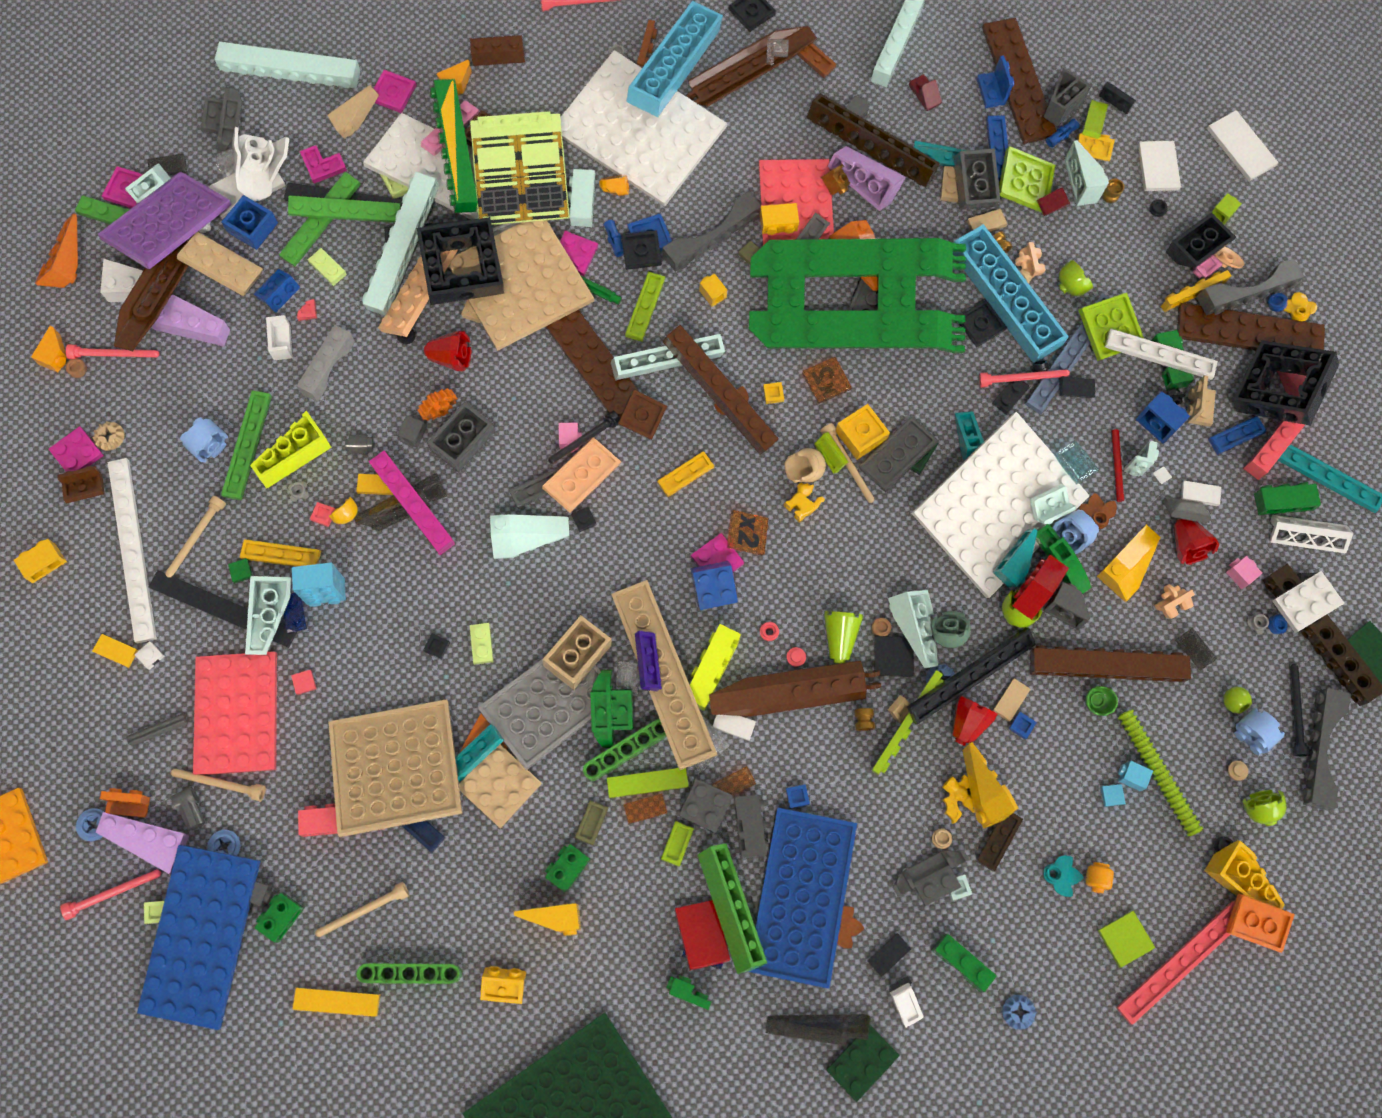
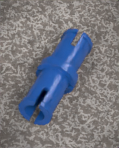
[1046,119,1079,148]
[604,220,624,257]

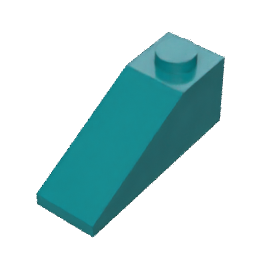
[955,411,984,461]
[992,528,1038,588]

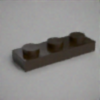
[976,813,1023,872]

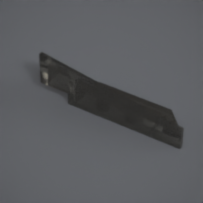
[766,1014,870,1046]

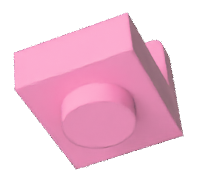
[1192,255,1222,280]

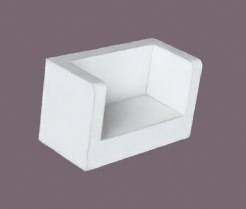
[266,315,293,360]

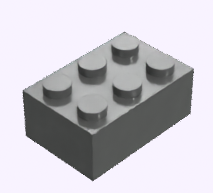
[954,148,1001,210]
[427,401,495,473]

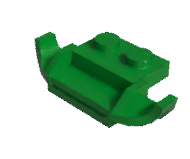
[590,670,634,748]

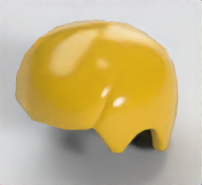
[329,497,358,524]

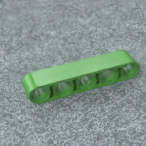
[583,719,667,781]
[356,963,462,984]

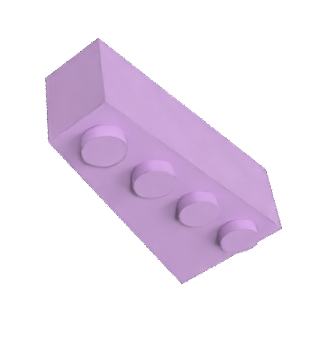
[827,146,906,211]
[152,294,230,346]
[96,812,189,874]

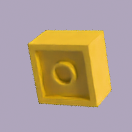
[836,404,890,460]

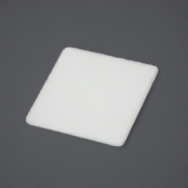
[1153,467,1172,484]

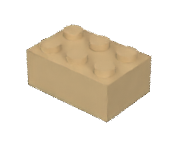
[543,615,612,690]

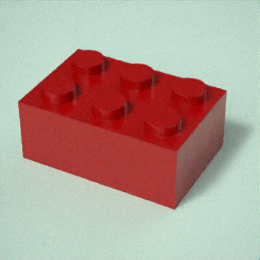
[1013,555,1069,620]

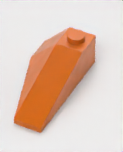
[35,213,78,288]
[828,220,879,291]

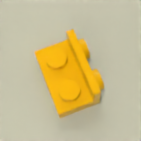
[1076,132,1115,162]
[480,966,526,1004]

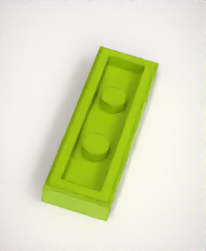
[1082,100,1108,139]

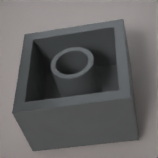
[679,779,733,834]

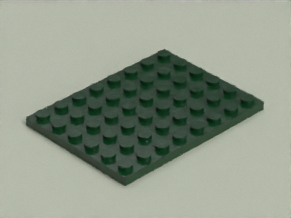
[462,1012,673,1118]

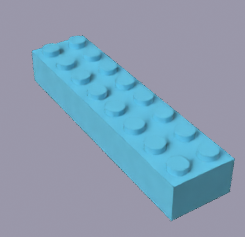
[627,1,723,117]
[953,224,1069,363]

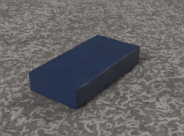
[402,820,446,853]

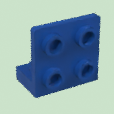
[976,55,1014,108]

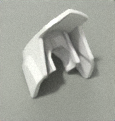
[232,127,289,201]

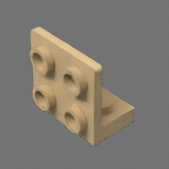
[1187,375,1216,427]

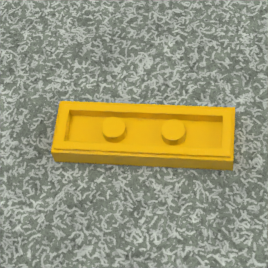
[657,451,714,497]

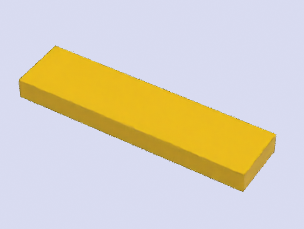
[240,539,321,567]
[292,988,380,1017]

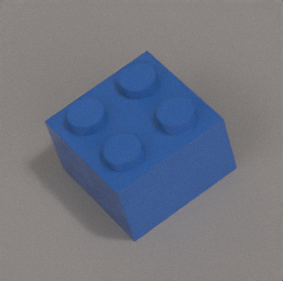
[221,195,278,250]
[1135,391,1190,444]
[690,561,738,610]

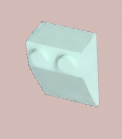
[1064,140,1108,206]

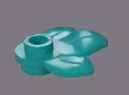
[1043,855,1084,897]

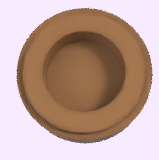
[66,358,87,378]
[871,618,891,637]

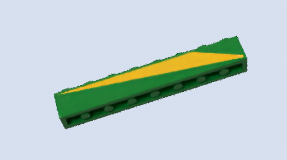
[430,79,478,213]

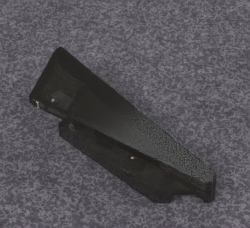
[354,473,447,531]

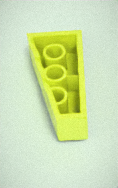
[250,411,332,488]
[689,624,741,711]

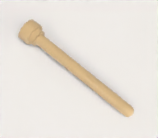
[820,423,875,503]
[165,496,226,577]
[171,769,266,801]
[315,881,410,937]

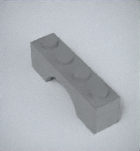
[297,325,355,402]

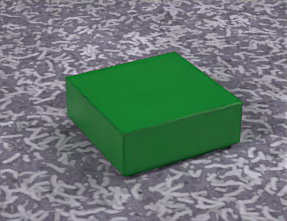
[228,558,253,583]

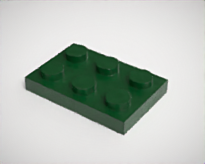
[826,1024,900,1102]

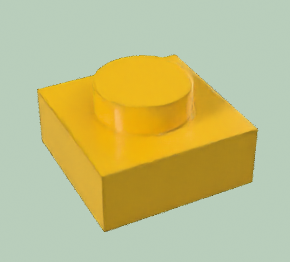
[763,382,784,404]

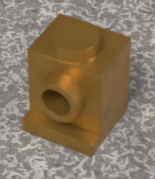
[821,164,851,195]

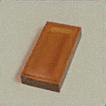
[712,766,756,796]
[623,794,667,824]

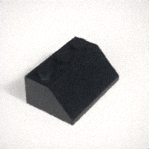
[1166,212,1237,268]

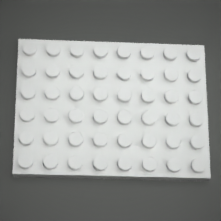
[560,50,727,206]
[911,412,1089,598]

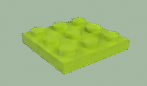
[999,146,1055,213]
[1078,292,1144,361]

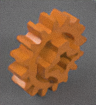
[417,388,458,421]

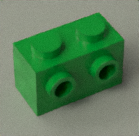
[545,844,590,893]
[255,893,304,943]

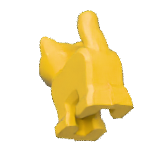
[784,482,825,523]

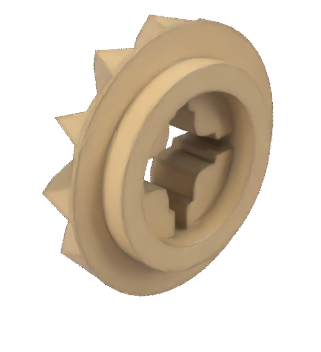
[92,421,125,451]

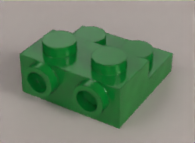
[666,975,711,1010]

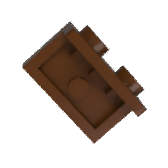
[57,466,105,504]

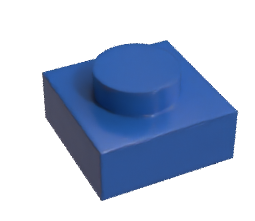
[1008,712,1037,740]
[785,784,810,809]

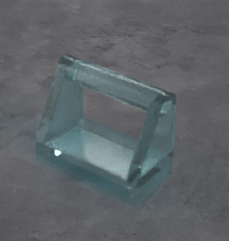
[1054,441,1099,485]

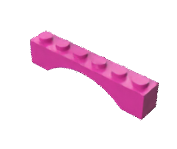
[368,451,455,555]

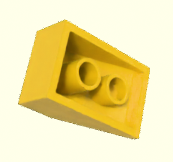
[514,903,581,936]

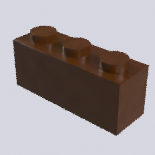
[470,35,525,66]

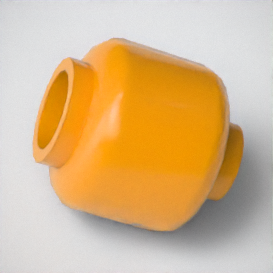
[1085,862,1114,894]

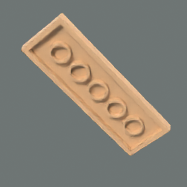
[378,250,458,337]

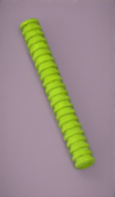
[1117,709,1203,836]

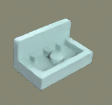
[1124,441,1159,476]
[1030,484,1076,524]

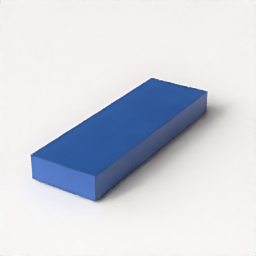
[1208,416,1267,455]

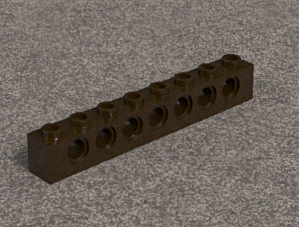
[806,93,940,188]
[1262,563,1382,706]

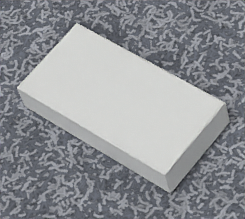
[1181,481,1221,506]
[712,715,756,741]
[890,983,924,1027]

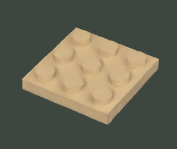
[459,745,542,829]

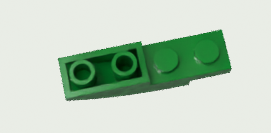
[1036,524,1092,594]

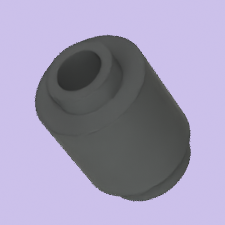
[345,435,373,454]

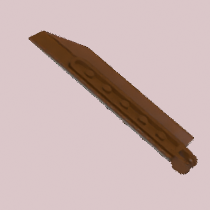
[684,26,818,107]
[114,235,194,352]
[709,660,881,717]

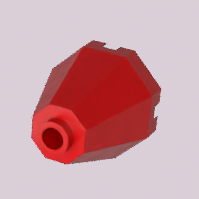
[424,331,472,371]
[1174,518,1220,565]
[952,696,997,746]

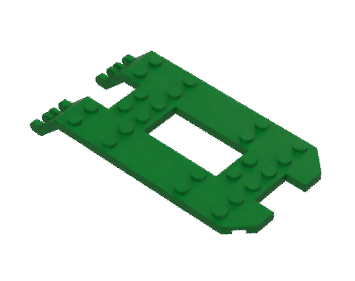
[749,238,966,353]

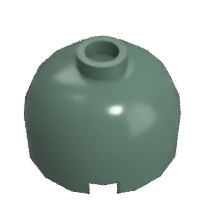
[931,611,971,648]

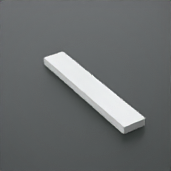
[1105,329,1218,380]

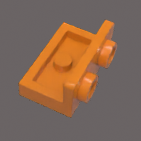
[100,788,150,818]

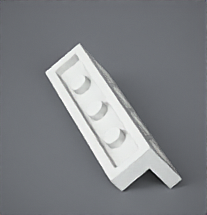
[1270,515,1353,553]

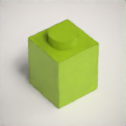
[1212,193,1242,225]

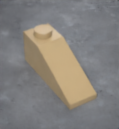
[327,85,379,139]

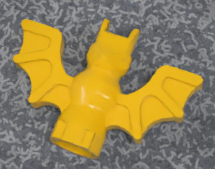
[942,775,975,824]

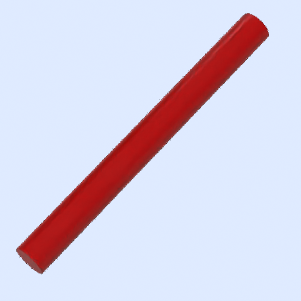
[1112,429,1124,502]

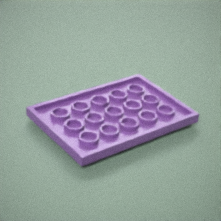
[98,171,231,269]

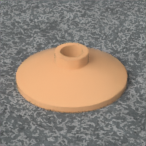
[1214,247,1244,268]

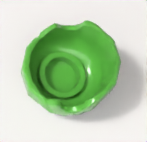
[1085,686,1118,716]

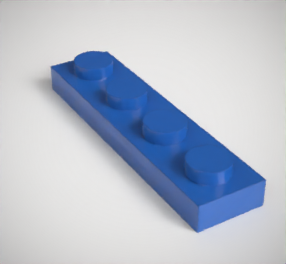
[986,116,1008,181]

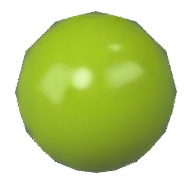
[1223,686,1252,714]

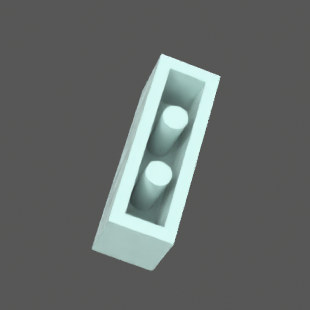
[568,169,596,227]

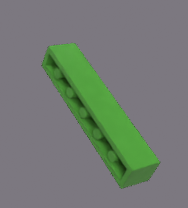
[698,843,767,974]

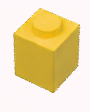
[699,273,727,307]

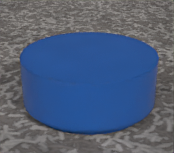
[1268,293,1287,312]
[1268,615,1288,634]

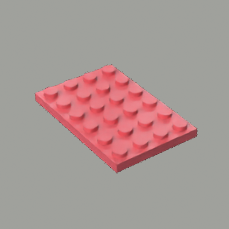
[759,159,834,245]
[193,652,277,775]

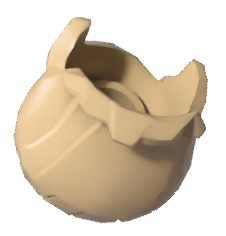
[784,448,826,483]

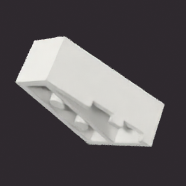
[100,259,143,302]

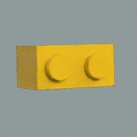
[760,203,799,235]
[13,539,67,583]

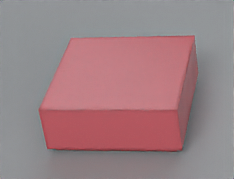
[310,502,335,527]
[291,669,317,695]

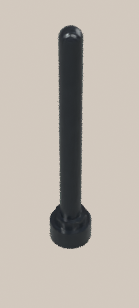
[548,411,620,464]
[1290,663,1310,757]

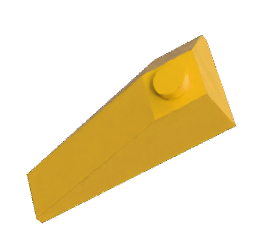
[1097,524,1161,602]
[962,742,1019,829]
[1204,840,1285,909]

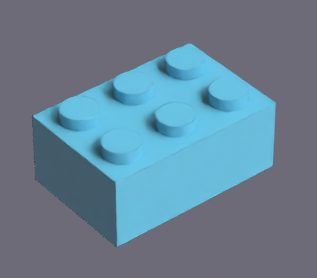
[292,562,346,607]

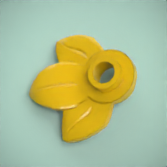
[1284,292,1317,321]

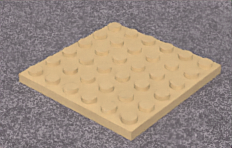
[448,220,594,351]
[329,699,462,837]

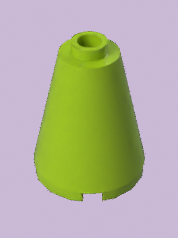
[824,611,863,663]

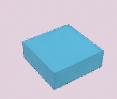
[1100,784,1126,807]

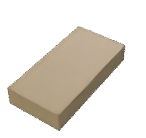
[967,209,1007,232]
[993,678,1031,722]

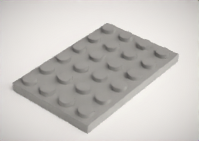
[477,659,615,770]

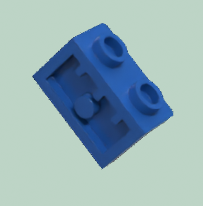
[254,269,300,312]

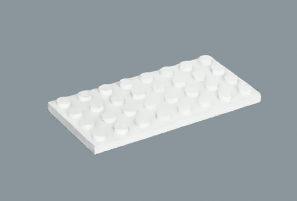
[363,113,478,220]

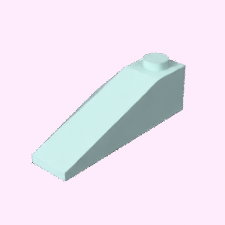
[490,515,569,559]
[245,576,291,655]
[888,590,938,668]

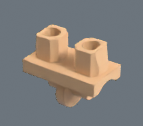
[1015,242,1045,279]
[1154,584,1195,619]

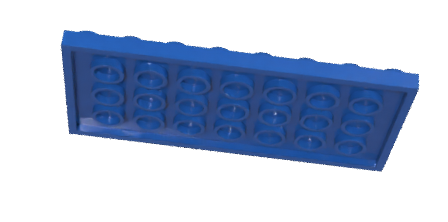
[748,808,857,989]
[137,845,261,1030]

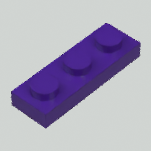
[635,631,662,691]

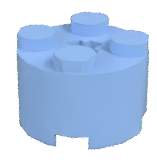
[180,417,228,462]
[1052,510,1099,554]
[1234,708,1285,755]

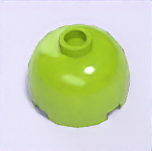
[1058,260,1094,297]
[1002,589,1042,628]
[1243,790,1287,826]

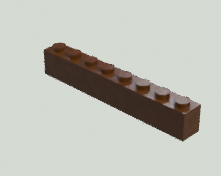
[663,325,779,455]
[1029,645,1191,682]

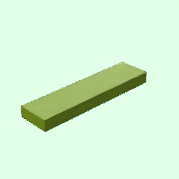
[625,271,665,342]
[607,768,689,798]

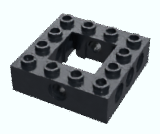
[416,217,504,305]
[1233,340,1339,426]

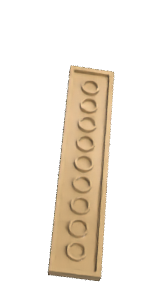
[611,580,717,770]

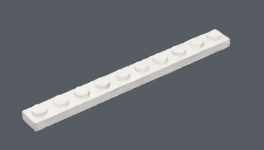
[108,458,157,644]

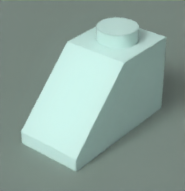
[125,163,171,203]

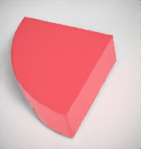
[297,299,317,321]

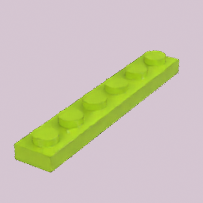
[872,670,943,776]

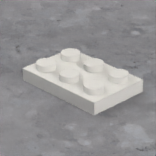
[1272,571,1344,633]

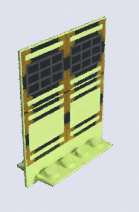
[470,111,570,225]

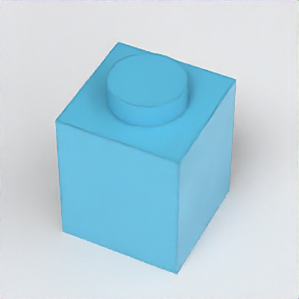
[1118,761,1153,791]

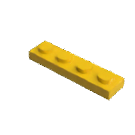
[1161,270,1232,312]

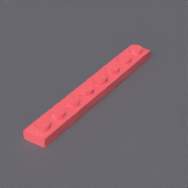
[1116,901,1235,1025]

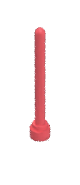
[541,0,618,11]
[66,344,159,359]
[979,369,1070,388]
[60,869,161,920]

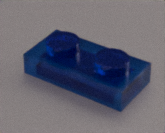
[284,593,307,633]

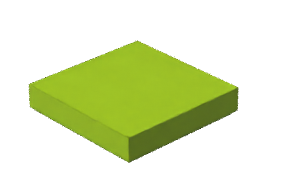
[1097,911,1155,968]

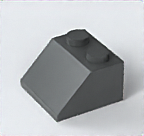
[1044,582,1090,630]

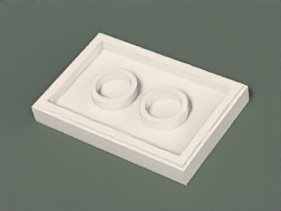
[1138,141,1181,191]

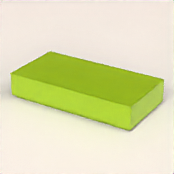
[814,432,848,474]
[661,821,694,867]

